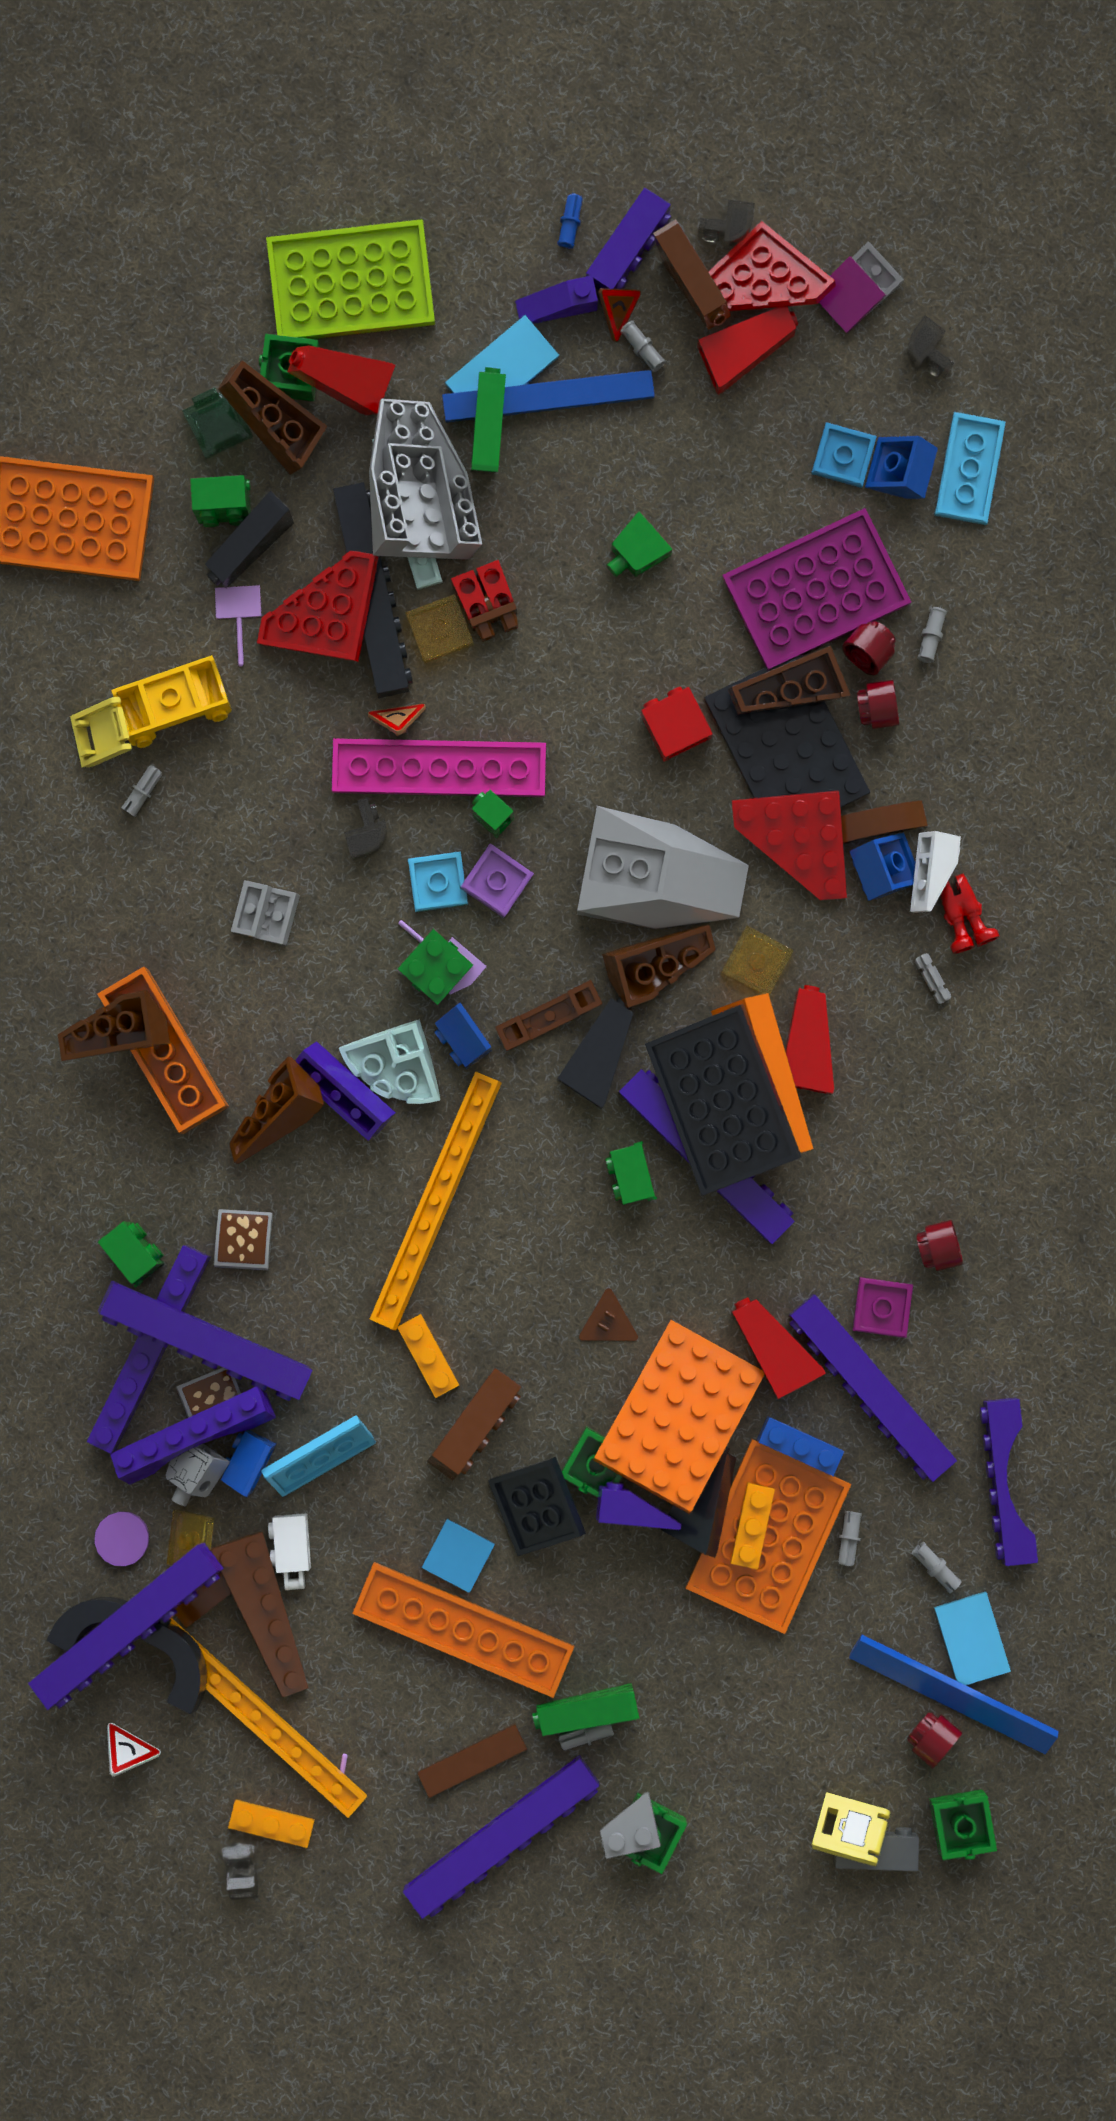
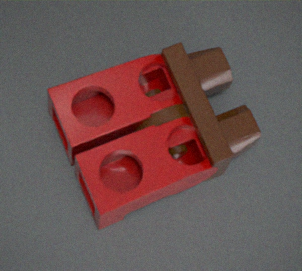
[451,560,518,642]

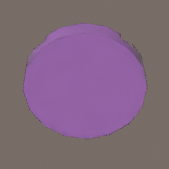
[95,1511,149,1566]

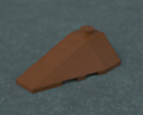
[602,924,716,1008]
[58,991,170,1061]
[229,1056,324,1164]

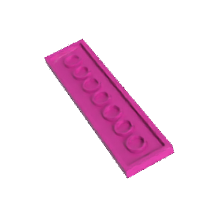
[332,739,546,797]

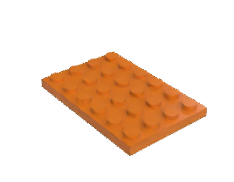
[0,456,154,581]
[593,1320,765,1514]
[685,1439,851,1634]

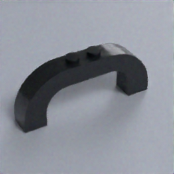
[46,1597,207,1714]

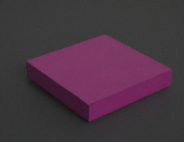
[819,256,886,333]
[852,1277,913,1338]

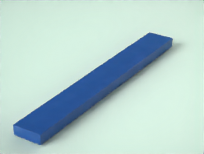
[442,370,655,423]
[849,1635,1059,1754]

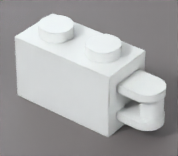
[268,1513,311,1590]

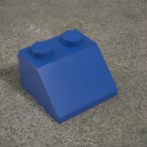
[865,436,938,499]
[850,833,915,901]
[434,1003,492,1069]
[221,1430,276,1497]

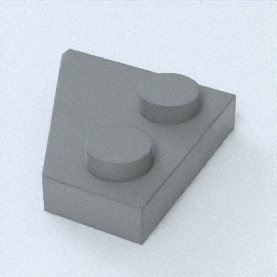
[600,1792,661,1859]

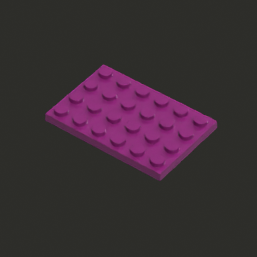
[722,508,911,670]

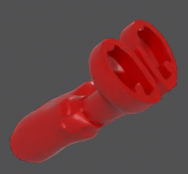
[940,873,1000,954]

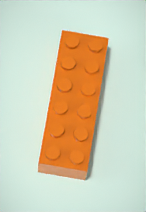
[97,967,229,1134]
[711,993,813,1153]

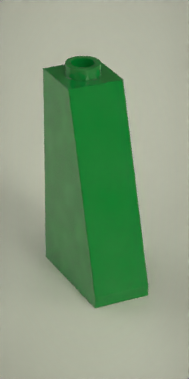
[471,367,506,472]
[532,1683,639,1736]

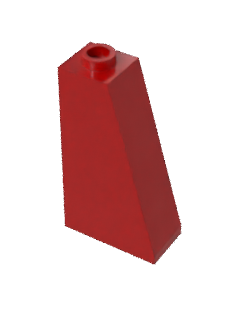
[697,307,798,395]
[288,346,396,415]
[785,985,834,1095]
[731,1297,826,1399]

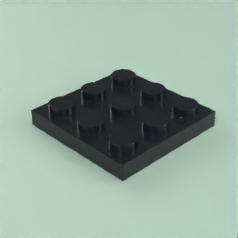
[488,1456,586,1556]

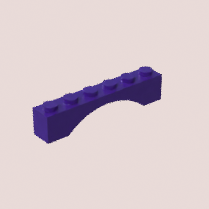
[110,1386,276,1485]
[980,1398,1038,1566]

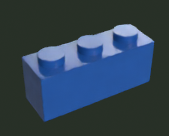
[757,1416,844,1476]

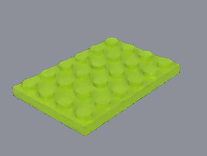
[266,219,435,339]

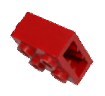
[640,686,713,762]

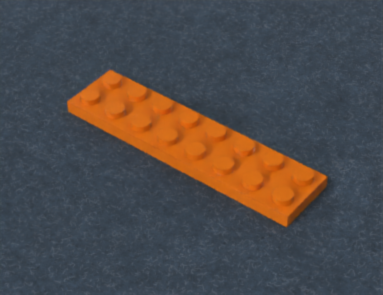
[352,1562,574,1698]

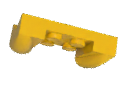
[111,655,232,748]

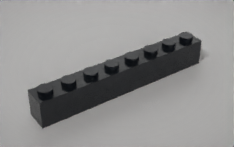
[333,482,413,698]

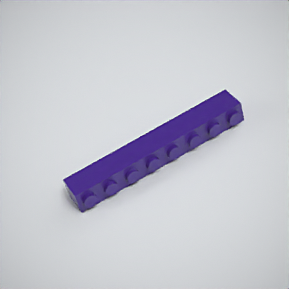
[618,1069,795,1244]
[87,1245,211,1454]
[98,1281,313,1401]
[789,1294,957,1482]
[28,1543,224,1710]
[403,1755,599,1919]

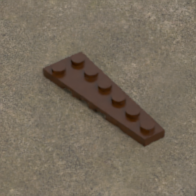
[210,1531,308,1697]

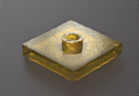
[405,594,474,663]
[721,926,794,996]
[167,1510,214,1566]

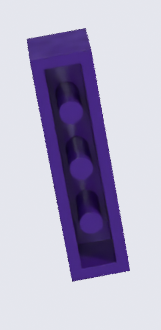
[586,187,672,290]
[295,1041,396,1141]

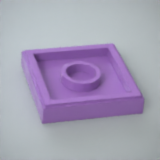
[460,844,534,918]

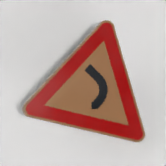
[368,704,426,736]

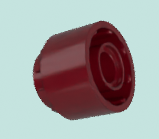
[842,621,896,676]
[857,680,899,729]
[916,1220,963,1271]
[907,1713,962,1769]

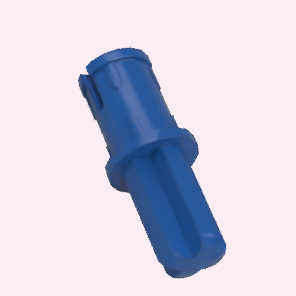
[557,194,583,249]

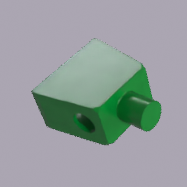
[606,511,672,577]

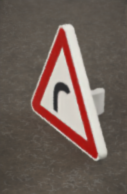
[107,1723,161,1776]

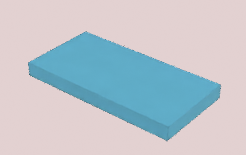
[445,315,559,393]
[935,412,1006,525]
[261,1415,376,1497]

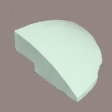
[339,1019,441,1104]

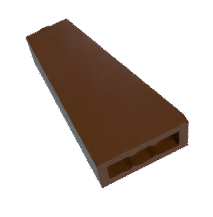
[653,219,731,330]

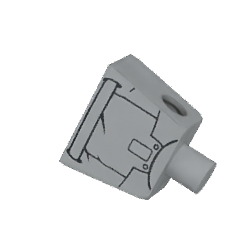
[166,1444,230,1506]

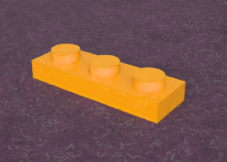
[397,1314,459,1398]
[730,1482,775,1570]
[228,1800,315,1848]

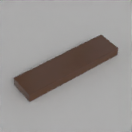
[417,1724,527,1798]

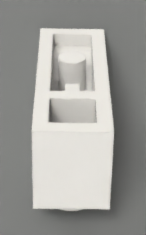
[910,831,961,913]

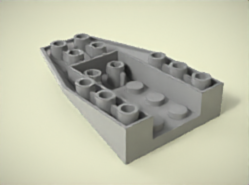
[369,399,482,560]
[577,806,749,929]

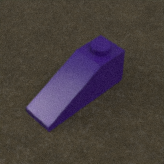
[515,276,598,324]
[596,1482,681,1530]

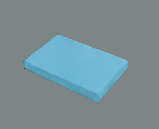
[934,1592,1011,1685]

